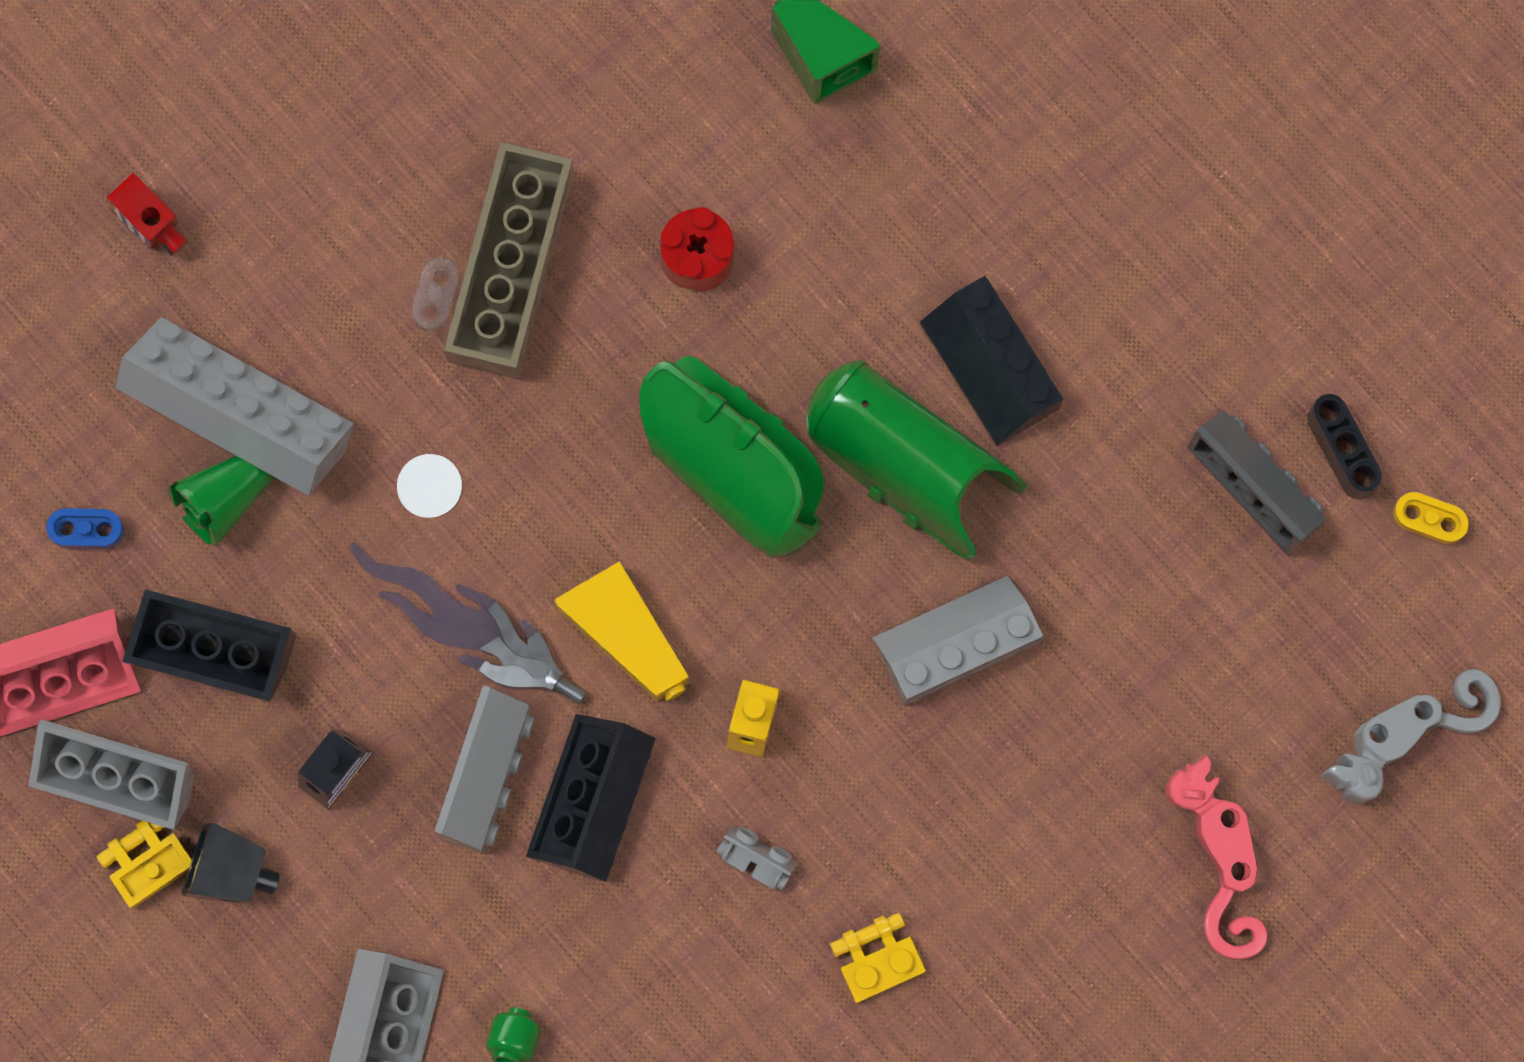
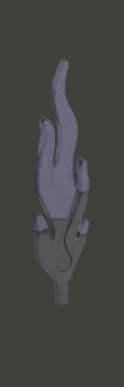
[351,543,587,705]

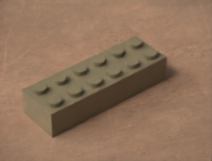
[444,142,574,379]

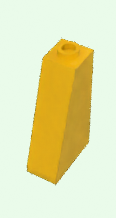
[554,561,689,702]

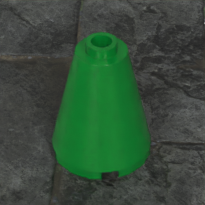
[168,455,274,546]

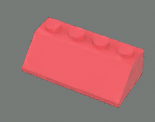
[0,608,141,736]

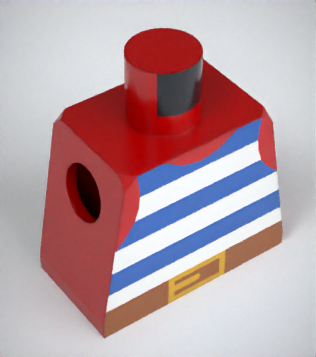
[106,172,188,256]

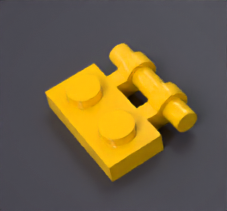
[96,820,192,909]
[829,912,926,1004]

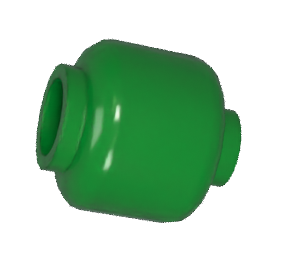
[486,1007,541,1062]

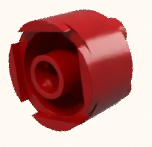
[660,207,734,291]

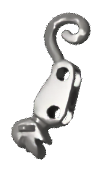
[1320,669,1501,805]

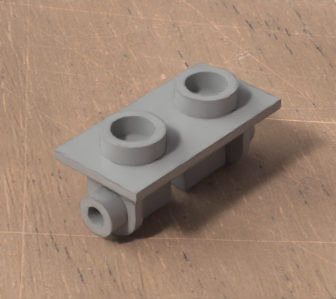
[716,825,798,890]

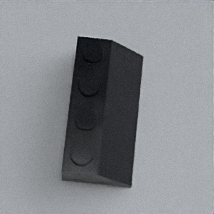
[920,275,1063,446]
[122,589,296,702]
[525,714,656,882]

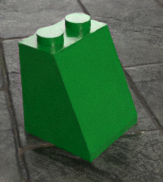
[771,0,880,104]

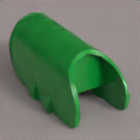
[639,356,824,559]
[806,359,1027,561]

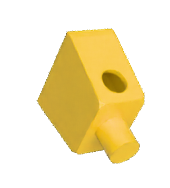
[726,679,781,758]

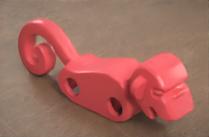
[1165,755,1268,960]

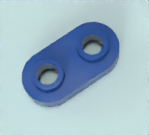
[46,508,124,549]

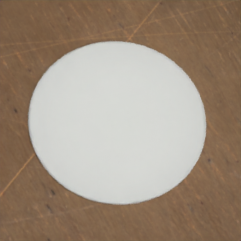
[397,454,462,518]

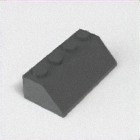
[1187,410,1327,556]

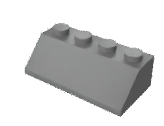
[872,576,1043,706]
[434,685,535,854]
[28,719,194,830]
[329,949,444,1062]

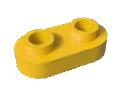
[1393,492,1469,544]

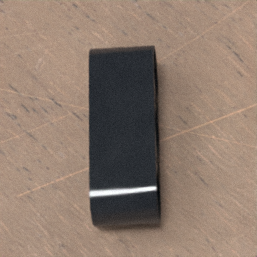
[1307,394,1382,500]

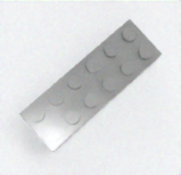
[115,317,354,496]

